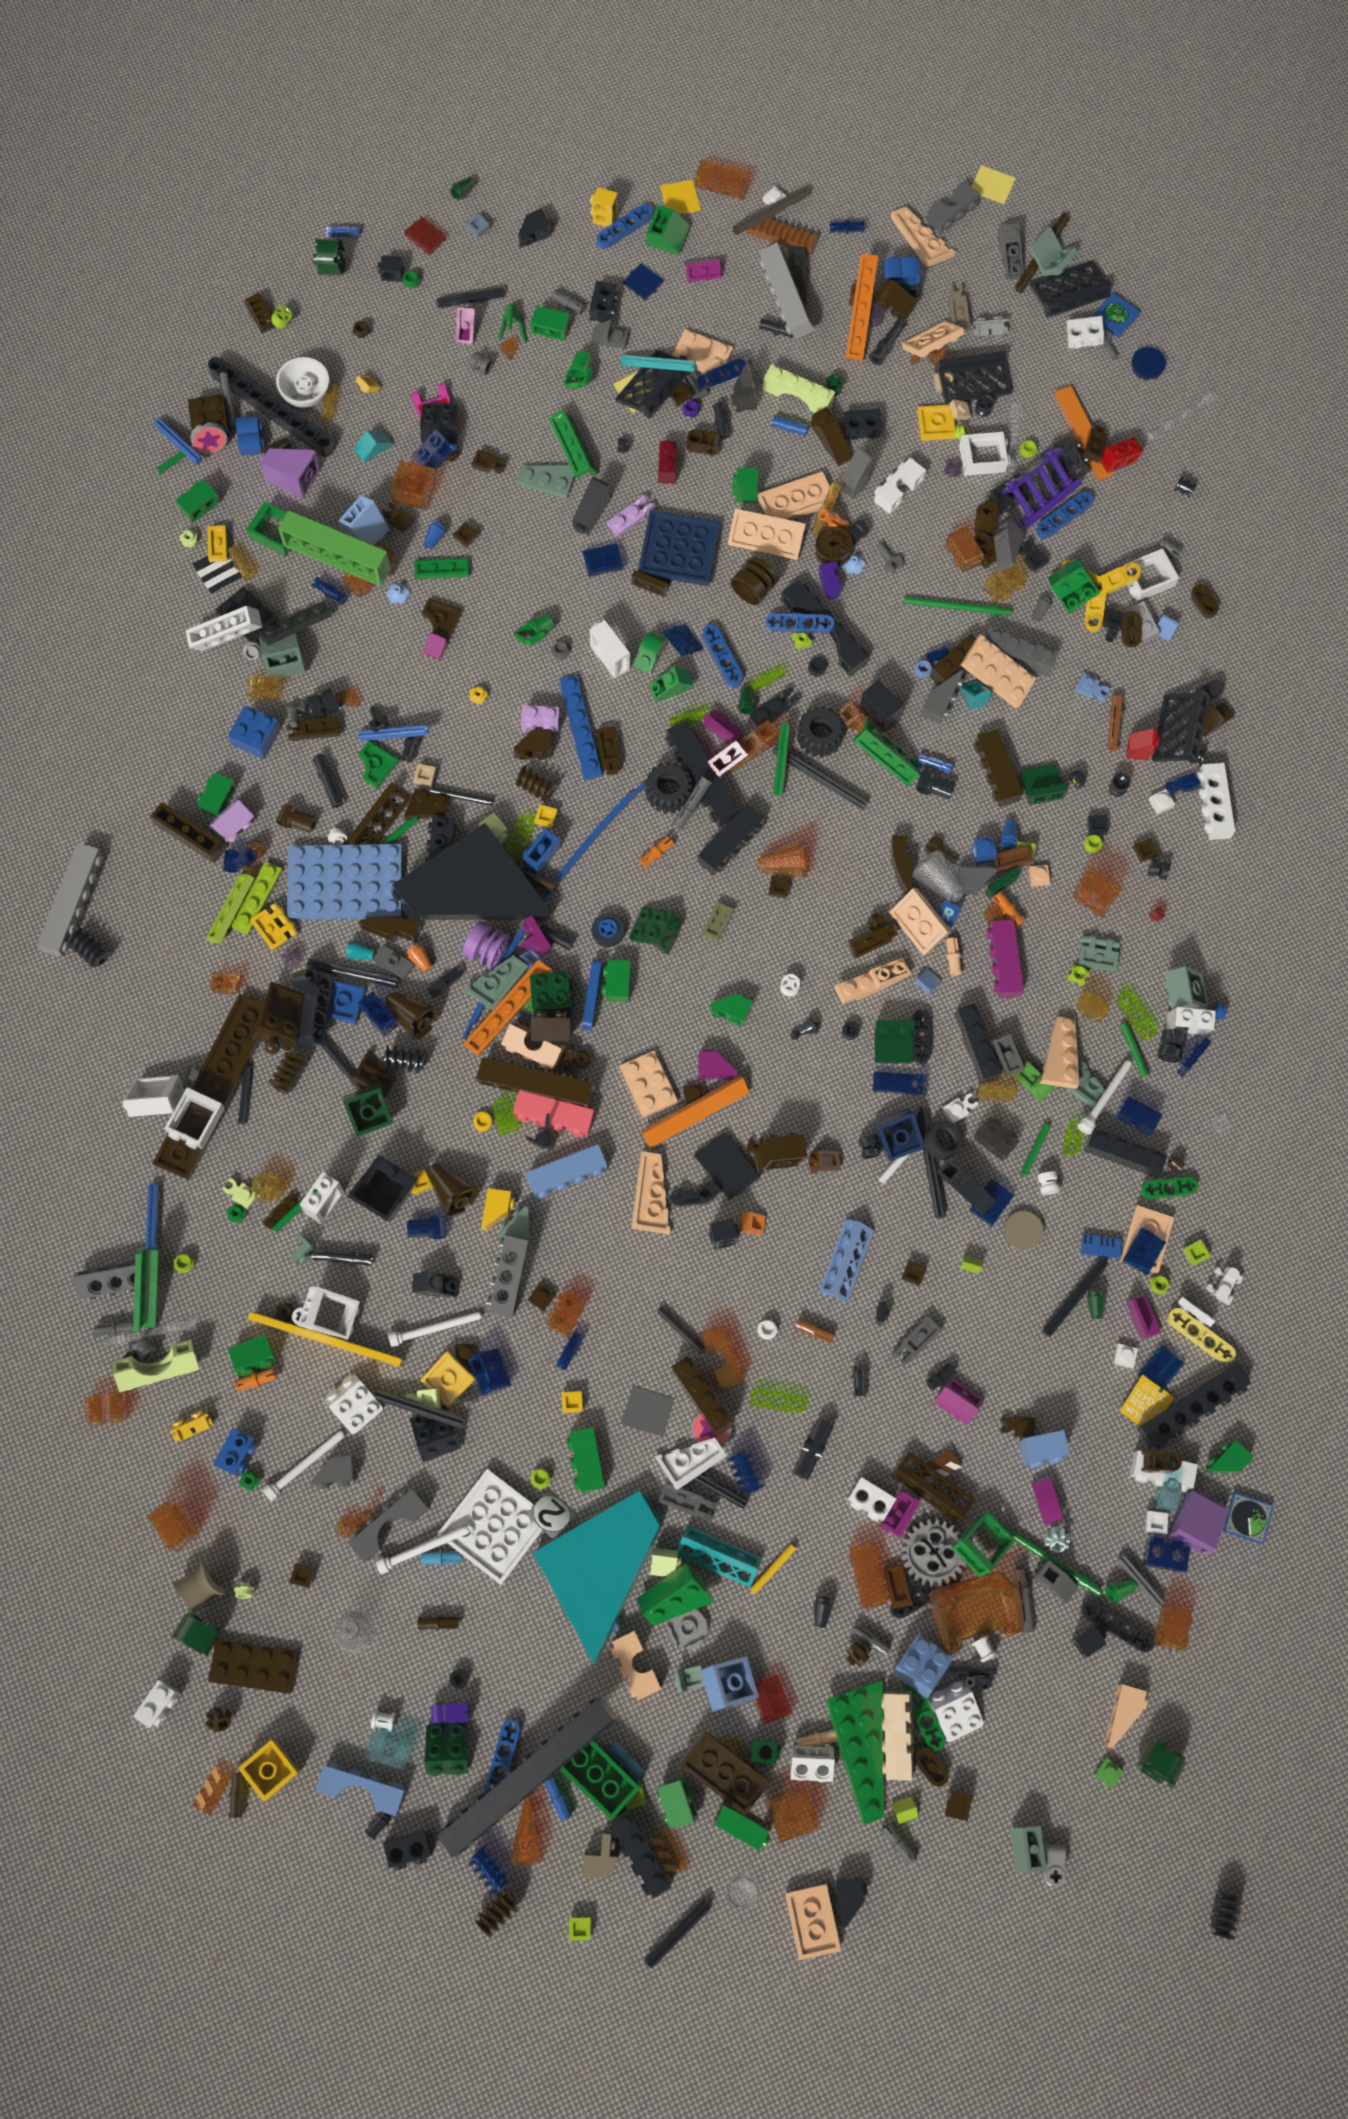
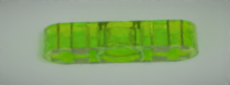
[506,814,535,865]
[1117,990,1157,1040]
[749,1388,807,1414]

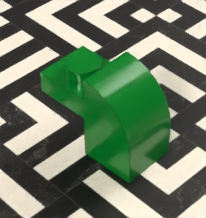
[634,630,669,673]

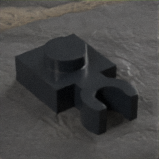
[1019,540,1049,573]

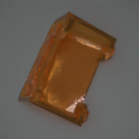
[929,1572,1024,1654]

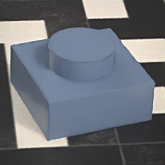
[465,214,490,238]

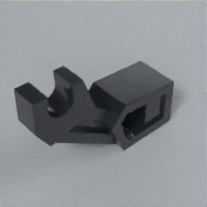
[669,1179,721,1208]

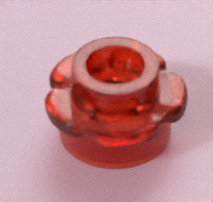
[1148,906,1166,922]

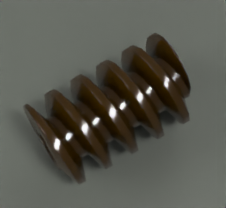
[974,501,999,537]
[516,765,558,802]
[268,1052,307,1095]
[474,1887,520,1938]

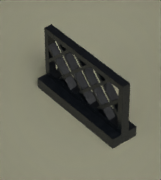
[1030,261,1112,318]
[615,350,689,419]
[934,351,1012,405]
[1151,688,1209,763]

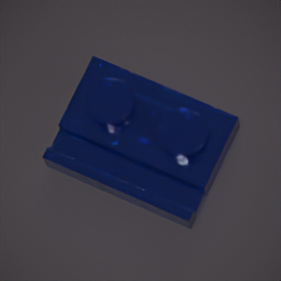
[582,543,623,577]
[1177,1038,1212,1078]
[969,1179,1014,1227]
[1122,1227,1167,1276]
[1137,1345,1185,1393]

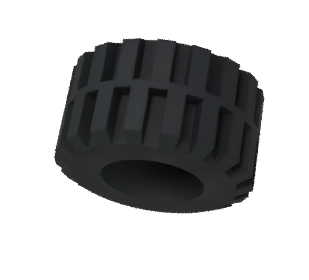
[797,706,844,758]
[645,762,692,814]

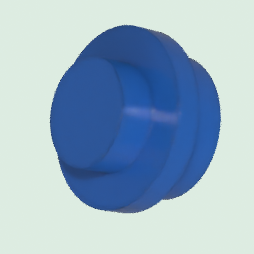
[1211,1002,1228,1020]

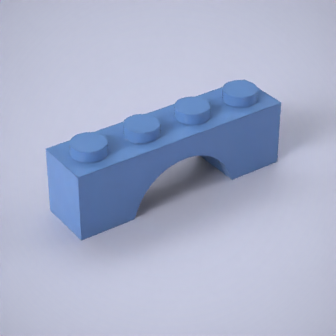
[315,1762,406,1816]

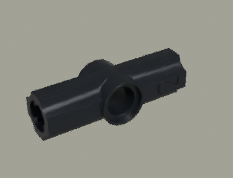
[792,1418,834,1481]

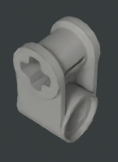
[1043,1844,1066,1887]

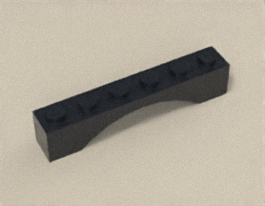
[781,580,868,677]

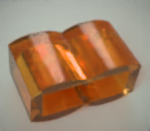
[84,1392,129,1426]

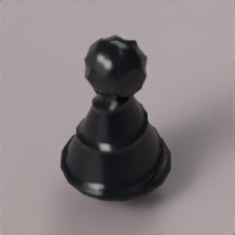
[790,1017,819,1040]

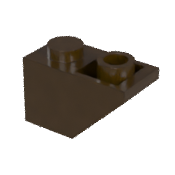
[514,730,551,760]

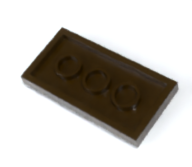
[208,1640,298,1694]
[679,1729,771,1815]

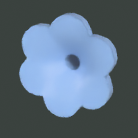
[843,554,865,574]
[386,583,410,604]

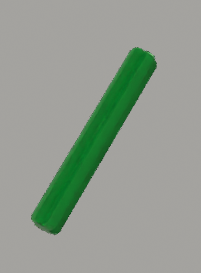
[773,723,791,796]

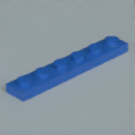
[559,675,602,780]

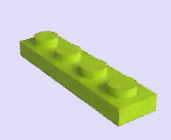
[231,861,283,935]
[206,874,254,943]

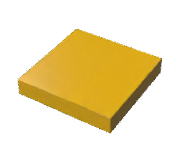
[917,405,956,441]
[420,1351,477,1408]

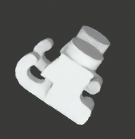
[1206,1267,1243,1305]

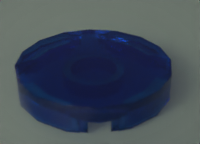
[1131,347,1166,380]

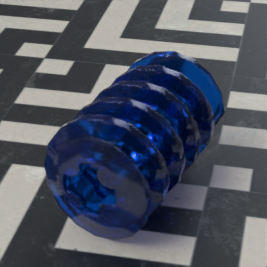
[727,1450,765,1496]
[467,1844,513,1895]

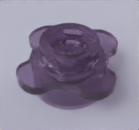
[944,459,963,477]

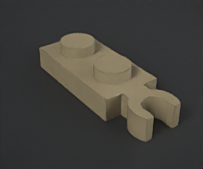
[948,285,970,330]

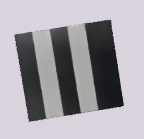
[192,554,242,594]

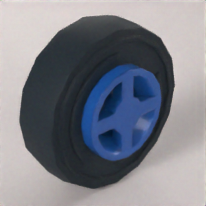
[591,913,625,947]

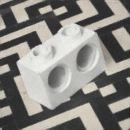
[1067,316,1104,348]
[847,1477,896,1522]
[790,1745,835,1782]

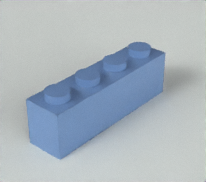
[526,1144,607,1199]

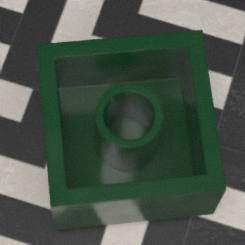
[343,1083,393,1137]

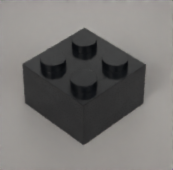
[859,680,904,733]

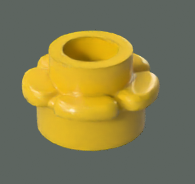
[469,686,488,704]

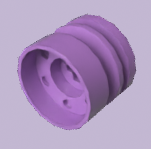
[462,921,510,970]

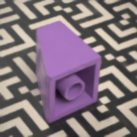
[260,449,320,499]
[1167,1490,1229,1555]

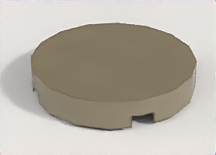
[1004,1211,1043,1250]

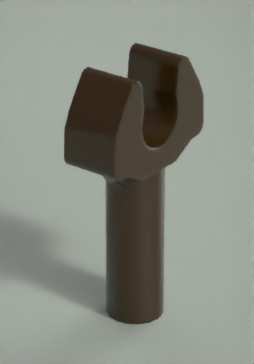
[925,837,958,865]
[746,1138,764,1174]

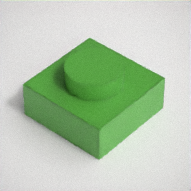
[1094,1758,1124,1789]

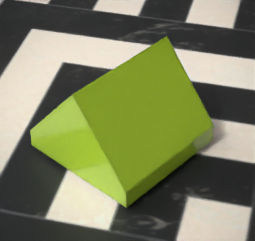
[892,1796,918,1824]

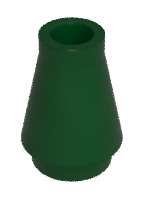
[450,177,475,200]
[737,686,756,715]
[1086,1291,1106,1319]

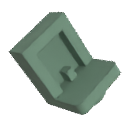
[289,1233,313,1266]
[674,1665,705,1693]

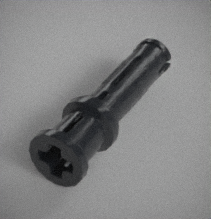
[869,318,906,366]

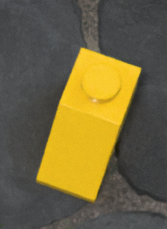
[481,1188,515,1231]

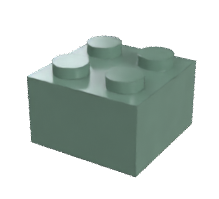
[1164,966,1209,1010]

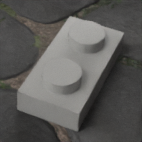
[1128,601,1160,642]
[1178,1292,1217,1327]

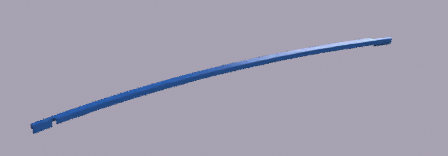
[462,783,645,1041]

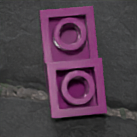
[1031,1477,1064,1525]

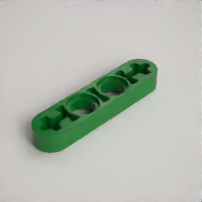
[900,1680,945,1751]

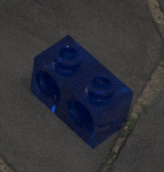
[412,429,456,474]
[1142,1537,1190,1573]

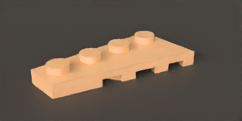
[890,207,956,268]
[1040,1017,1079,1089]
[631,1151,670,1234]

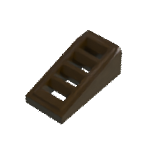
[244,293,276,334]

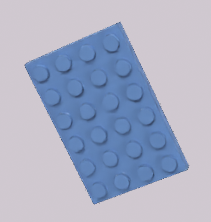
[287,844,402,920]

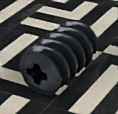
[67,928,111,968]
[384,1044,427,1074]
[1208,1890,1244,1940]

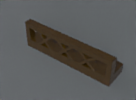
[347,782,411,845]
[892,1451,976,1525]

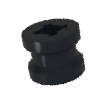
[975,394,994,417]

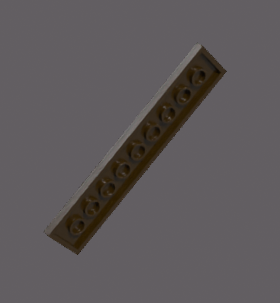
[152,993,263,1181]

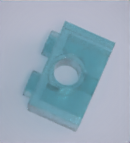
[364,1730,414,1770]

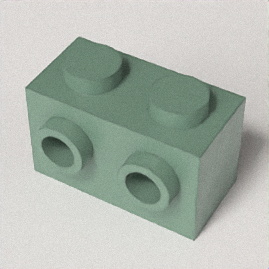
[1010,1826,1047,1873]

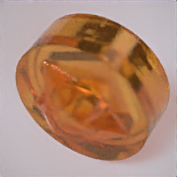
[984,905,1004,924]

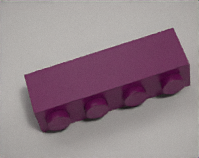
[986,920,1024,999]

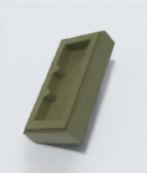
[701,901,734,943]

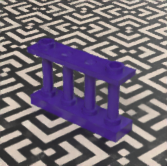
[1002,447,1083,527]

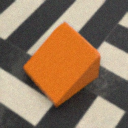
[740,1211,766,1235]

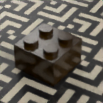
[187,394,231,437]
[531,1010,571,1041]
[757,1132,808,1171]

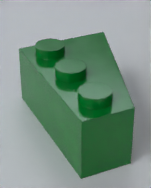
[636,1563,714,1626]

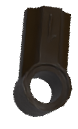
[276,804,316,833]

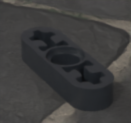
[912,1010,930,1066]

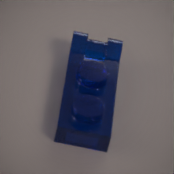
[872,1072,927,1095]

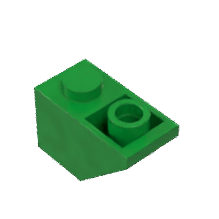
[649,667,694,701]
[709,994,753,1026]
[1205,1440,1254,1474]

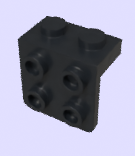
[420,403,458,444]
[1040,435,1091,483]
[410,1405,462,1462]

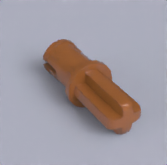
[795,1317,835,1343]

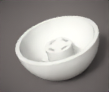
[276,357,329,407]

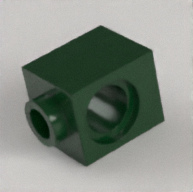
[750,1740,781,1763]

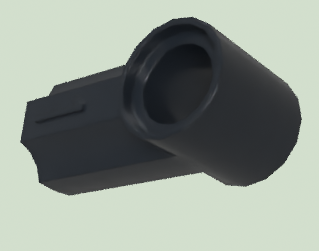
[916,770,955,800]

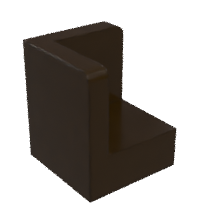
[945,1790,972,1821]

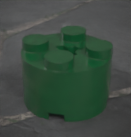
[313,238,346,275]
[171,1611,220,1657]
[1136,1740,1186,1788]

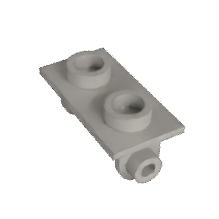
[971,317,1008,337]

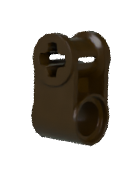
[686,429,721,456]
[971,532,997,569]
[1141,1450,1182,1473]

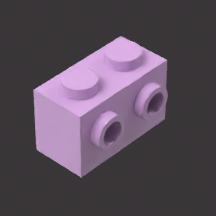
[521,705,560,733]
[208,800,254,842]

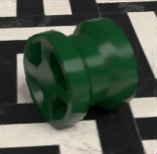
[825,374,843,397]

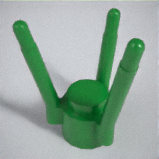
[498,304,526,343]

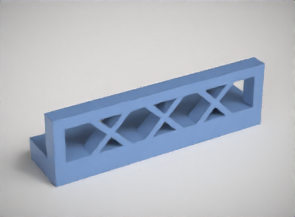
[819,1220,874,1303]

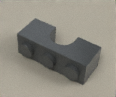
[926,182,979,234]

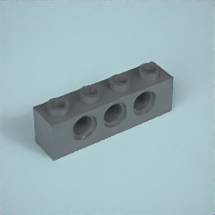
[487,1233,531,1318]
[73,1261,160,1301]

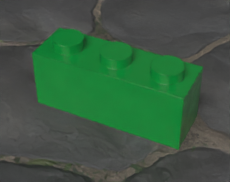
[567,1427,605,1494]

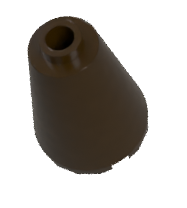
[385,992,438,1040]
[427,1163,478,1217]

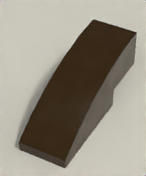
[890,835,913,896]
[359,917,422,943]

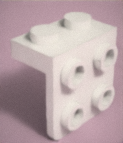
[324,1374,383,1434]
[928,1680,984,1742]

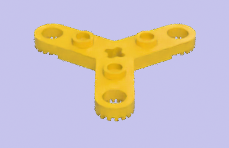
[1060,560,1142,632]

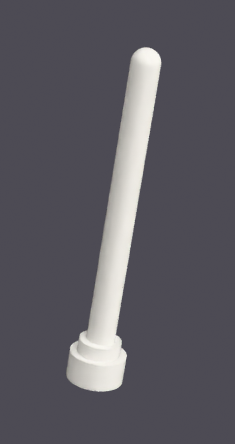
[1078,1060,1132,1134]
[388,1312,482,1348]
[261,1431,344,1502]
[375,1526,470,1575]

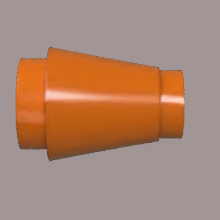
[407,943,433,973]

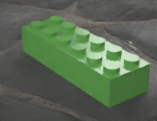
[278,510,391,587]

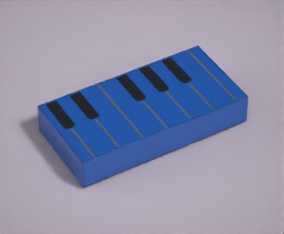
[1080,1234,1122,1259]

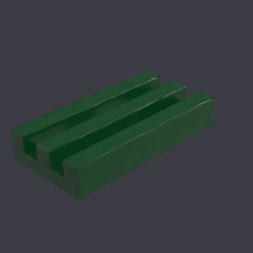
[985,867,1021,899]

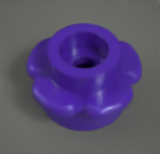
[682,400,700,418]

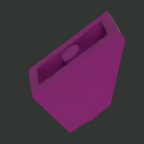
[698,1049,737,1080]

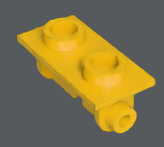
[169,1409,213,1442]

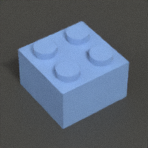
[1018,1430,1070,1469]
[893,1634,953,1699]
[700,1656,759,1712]

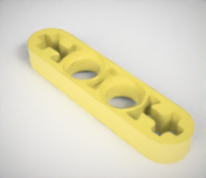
[1167,1308,1236,1364]

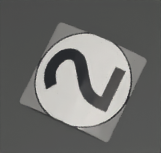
[526,1490,576,1538]

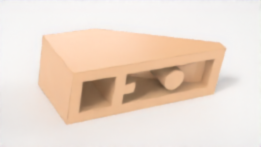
[1104,1684,1148,1748]

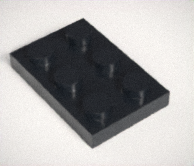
[216,587,278,642]

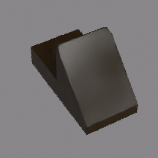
[1202,702,1235,737]

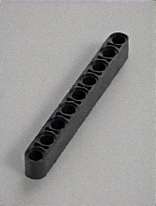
[208,357,334,457]

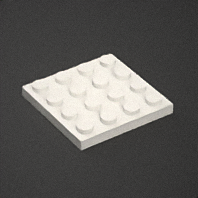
[437,1469,543,1585]

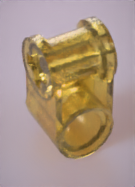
[246,676,283,700]

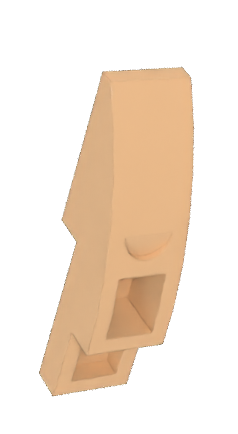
[834,958,912,1004]

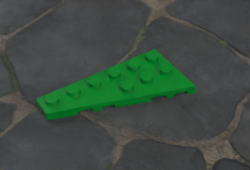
[824,1680,884,1825]

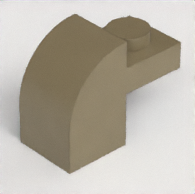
[582,1833,618,1878]

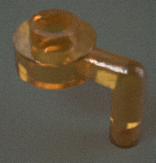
[910,349,946,366]
[241,840,266,878]
[336,1509,371,1538]

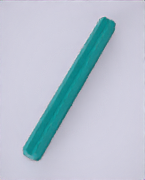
[620,355,697,372]

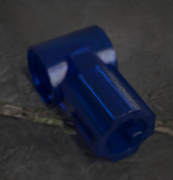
[222,848,257,873]
[407,1216,446,1239]

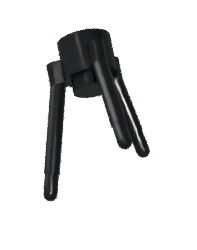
[525,1113,556,1150]

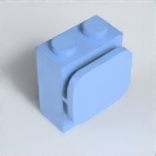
[338,495,389,546]

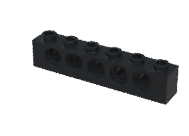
[1137,1363,1252,1449]

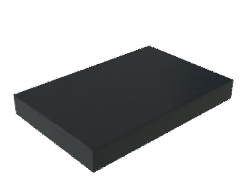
[694,1132,760,1201]

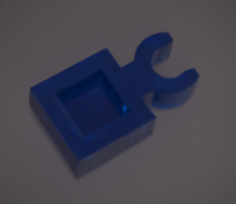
[1165,773,1201,795]

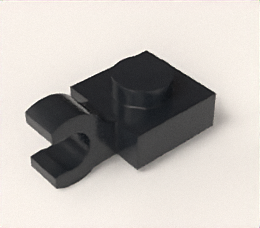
[1103,608,1124,643]

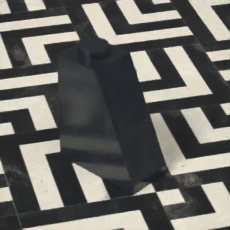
[573,476,609,536]

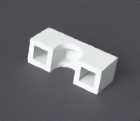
[874,458,926,514]
[1130,1451,1198,1492]

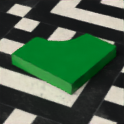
[358,740,399,790]

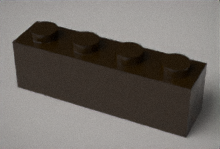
[973,729,1023,807]
[150,802,226,864]
[671,1356,733,1438]

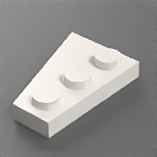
[654,1438,727,1490]

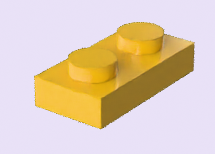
[207,525,228,562]

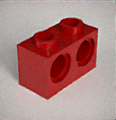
[1100,437,1144,473]

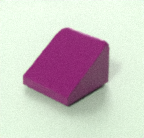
[423,633,448,660]

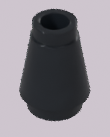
[813,1596,834,1628]

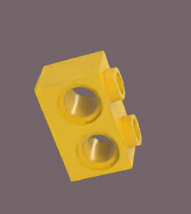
[590,187,618,227]

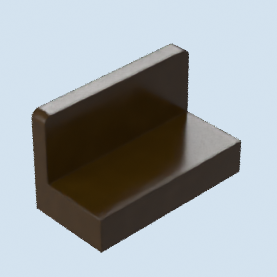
[631,570,672,597]

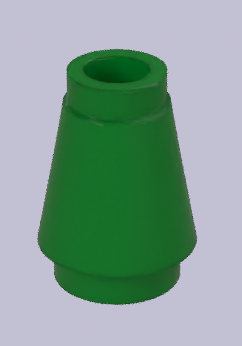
[1105,1578,1137,1603]

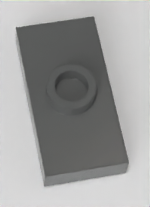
[372,945,414,981]

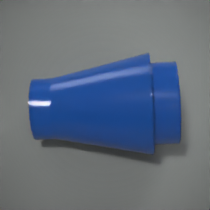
[423,521,446,549]
[1000,820,1018,849]

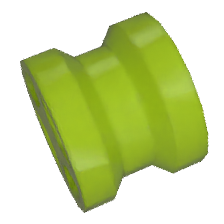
[271,306,292,329]

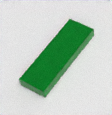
[414,558,469,580]

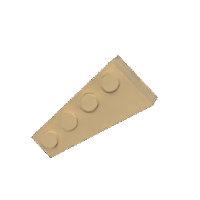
[882,1691,913,1780]

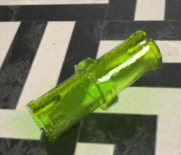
[748,666,785,693]
[669,707,707,727]

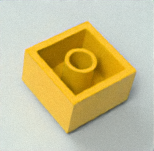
[238,1739,301,1802]

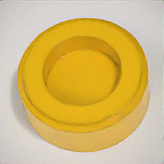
[473,1111,493,1132]

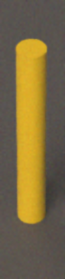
[749,1544,797,1595]

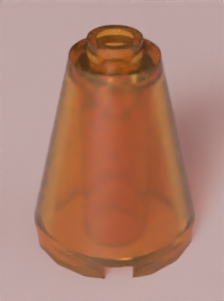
[757,840,809,878]

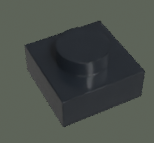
[1087,815,1108,836]
[875,1302,890,1326]

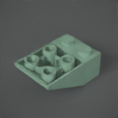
[259,633,306,681]

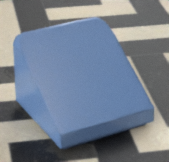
[1157,615,1179,641]
[518,949,544,974]
[915,969,942,995]

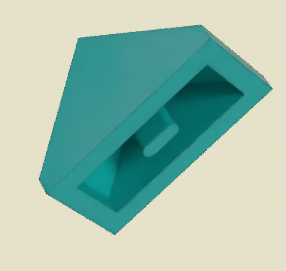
[354,430,393,463]
[961,680,991,711]

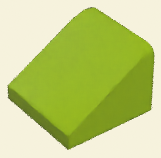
[960,1255,983,1274]

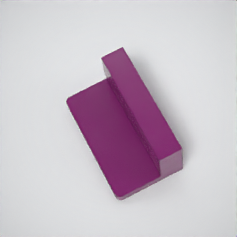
[683,257,721,283]
[703,709,743,744]
[1126,1296,1161,1340]
[935,1377,984,1425]

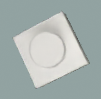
[763,186,786,205]
[1149,789,1175,815]
[1113,1343,1138,1369]
[1145,1511,1168,1534]

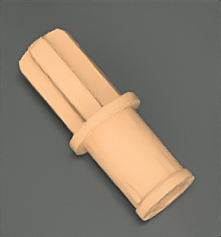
[946,937,962,976]
[796,1729,837,1747]

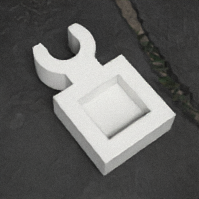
[942,1093,978,1124]

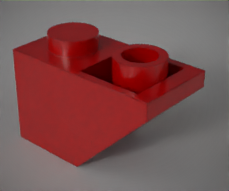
[1126,728,1159,761]

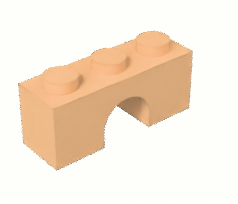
[501,1021,566,1070]
[610,1631,661,1700]

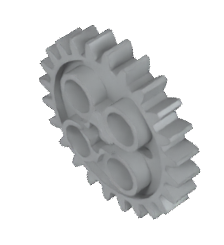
[901,1519,966,1587]

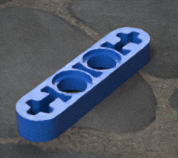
[597,204,653,249]
[1036,491,1093,539]
[765,613,836,633]
[703,624,743,688]
[582,959,602,1031]
[484,1720,520,1796]

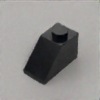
[835,1877,868,1927]

